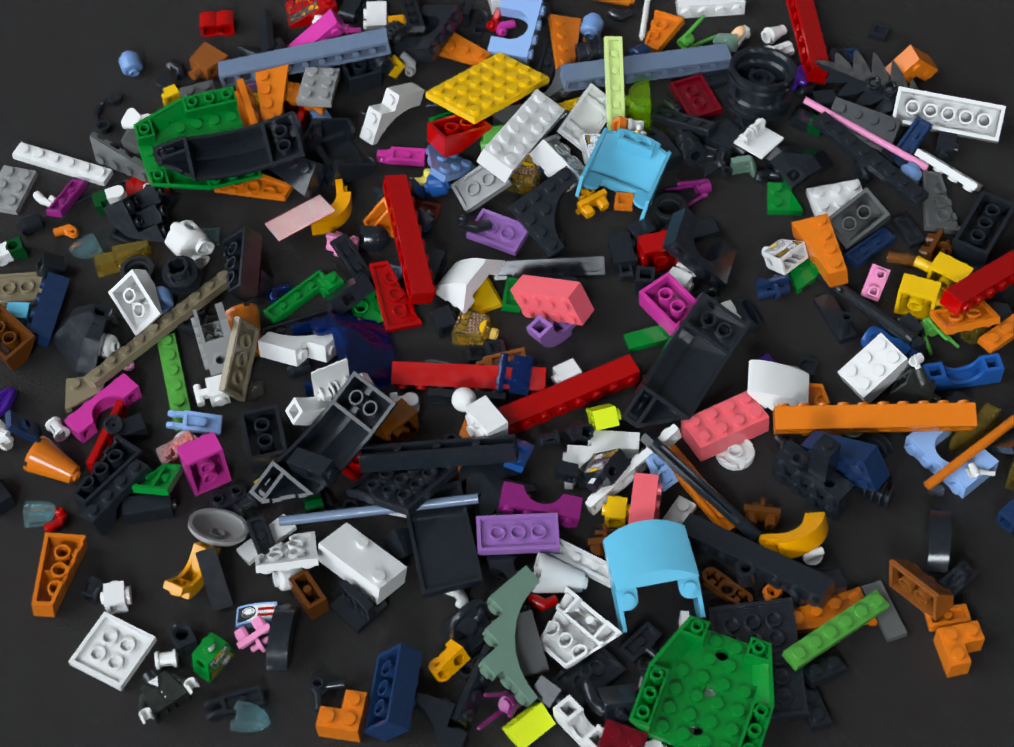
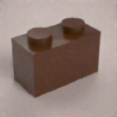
[288,569,329,621]

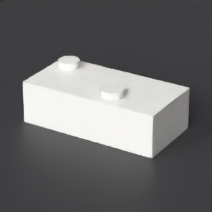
[317,522,407,605]

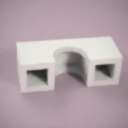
[553,695,603,747]

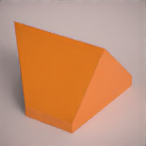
[363,196,394,238]

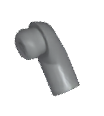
[399,51,416,77]

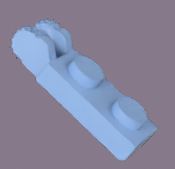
[166,410,223,436]

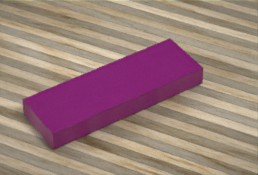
[46,179,89,218]

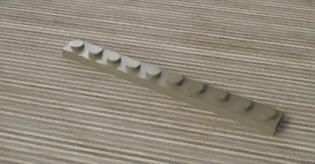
[83,270,228,389]

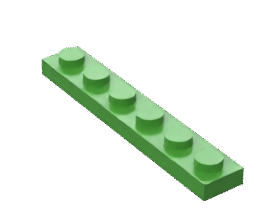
[157,333,191,432]
[782,590,890,671]

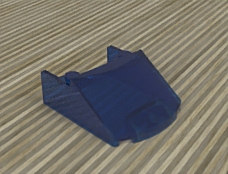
[291,312,395,397]

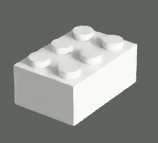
[838,333,911,404]

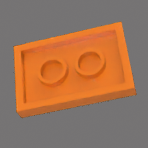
[930,301,1000,335]

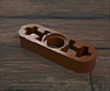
[702,567,753,605]

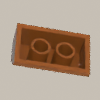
[889,559,954,622]

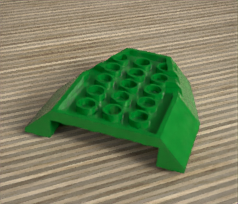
[133,86,262,190]
[629,615,774,747]

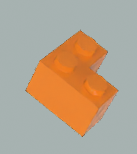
[885,45,938,84]
[933,620,985,678]
[315,689,369,743]

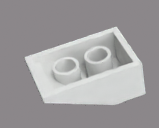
[108,269,162,336]

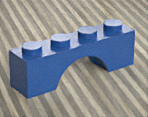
[922,353,1004,392]

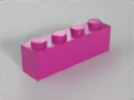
[287,9,347,47]

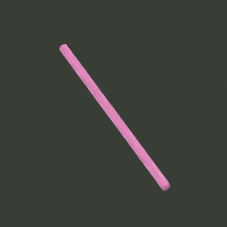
[803,97,929,170]

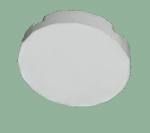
[716,439,755,471]

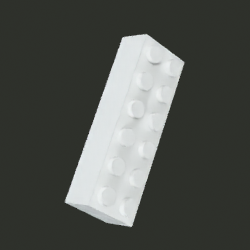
[892,86,1006,143]
[476,89,565,183]

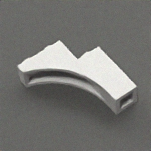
[360,82,425,145]
[258,327,348,367]
[285,373,374,426]
[562,430,640,489]

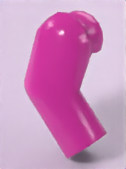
[496,19,516,38]

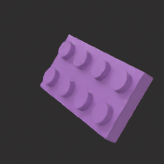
[476,513,560,555]

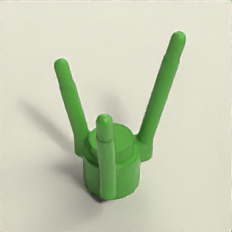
[677,15,715,49]
[921,317,960,356]

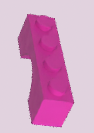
[64,373,142,443]

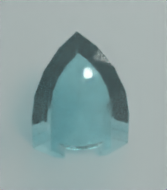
[69,232,103,259]
[23,501,55,528]
[230,700,271,732]

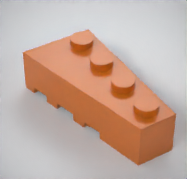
[791,213,848,288]
[31,532,88,617]

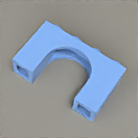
[487,0,546,66]
[904,431,999,499]

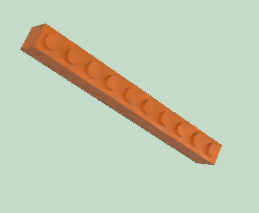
[773,400,977,434]

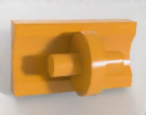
[575,188,609,219]

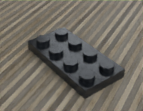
[831,97,903,153]

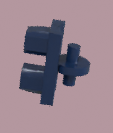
[756,273,790,300]

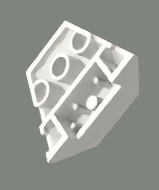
[436,258,506,314]
[747,360,809,411]
[540,586,623,669]

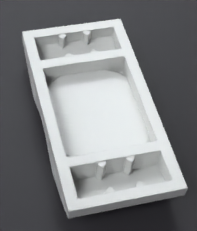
[557,83,607,151]

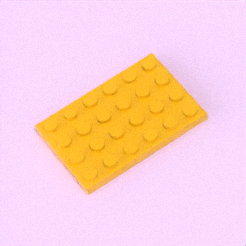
[426,53,549,124]

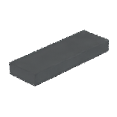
[861,580,907,642]

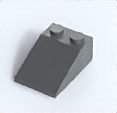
[829,187,890,249]

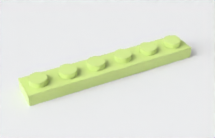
[604,36,625,131]

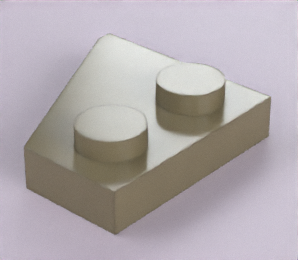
[65,377,106,413]

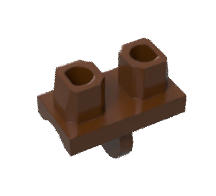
[919,229,953,262]
[743,497,781,531]
[587,524,615,557]

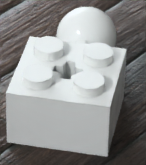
[451,387,508,437]

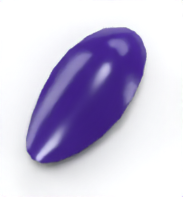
[0,387,18,417]

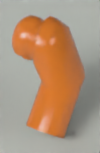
[53,224,79,238]

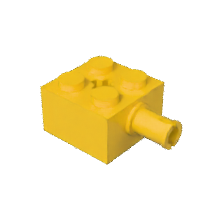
[913,252,974,297]
[894,273,945,320]

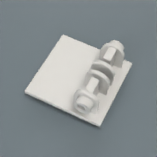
[734,118,784,159]
[311,358,350,402]

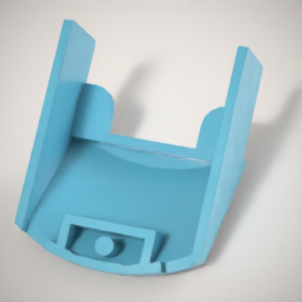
[575,128,671,221]
[602,519,706,633]

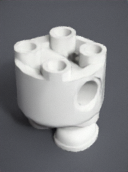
[165,220,214,269]

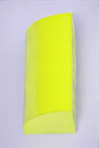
[502,702,556,747]

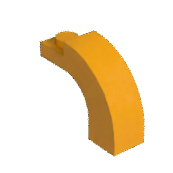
[311,179,353,236]
[759,512,829,559]
[163,541,221,599]

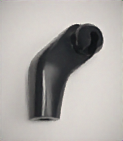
[457,214,492,233]

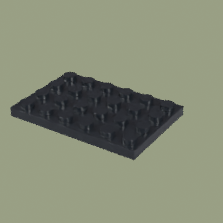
[708,597,809,721]

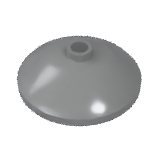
[188,508,248,547]

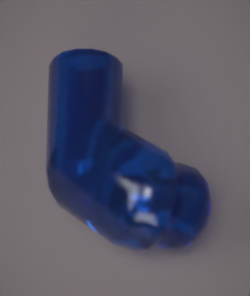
[267,283,290,303]

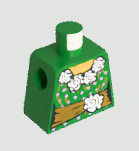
[192,632,236,683]

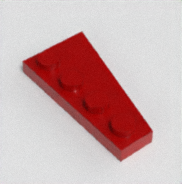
[369,261,423,333]

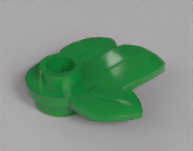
[352,291,383,324]

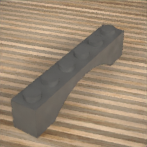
[493,62,572,125]

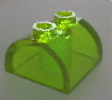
[625,81,651,131]

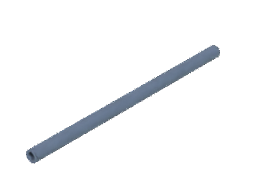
[278,493,479,526]

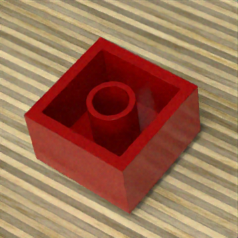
[637,230,679,274]

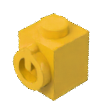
[602,495,631,528]

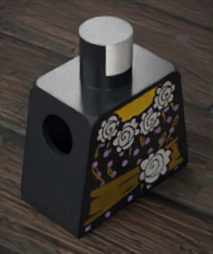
[583,448,631,492]

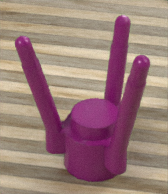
[665,178,712,208]
[477,690,521,730]

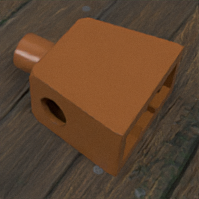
[188,42,229,80]

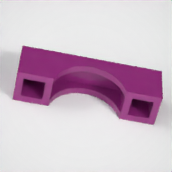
[497,481,583,528]

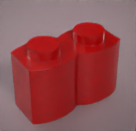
[200,10,235,37]

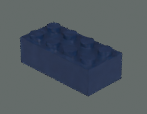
[801,430,890,491]
[364,643,422,742]

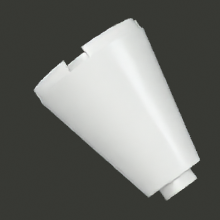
[532,552,588,593]

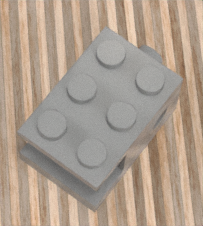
[190,302,231,376]

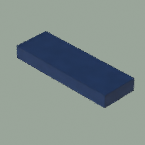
[891,116,933,168]
[843,226,896,269]

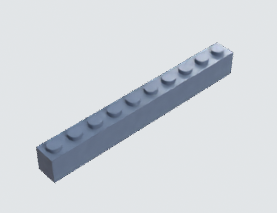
[218,27,391,88]
[559,43,732,92]

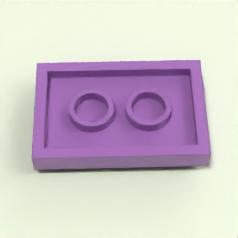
[466,208,529,256]

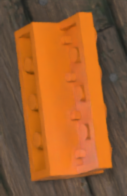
[234,78,262,127]

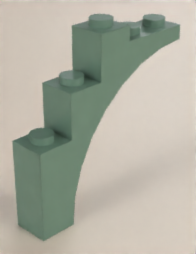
[478,566,540,708]

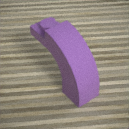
[526,315,576,348]

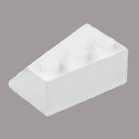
[529,133,585,193]

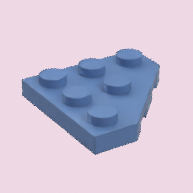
[426,144,477,182]

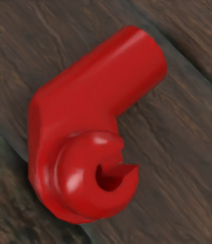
[486,8,502,31]
[43,506,67,533]
[527,593,559,611]

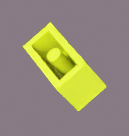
[586,403,621,431]

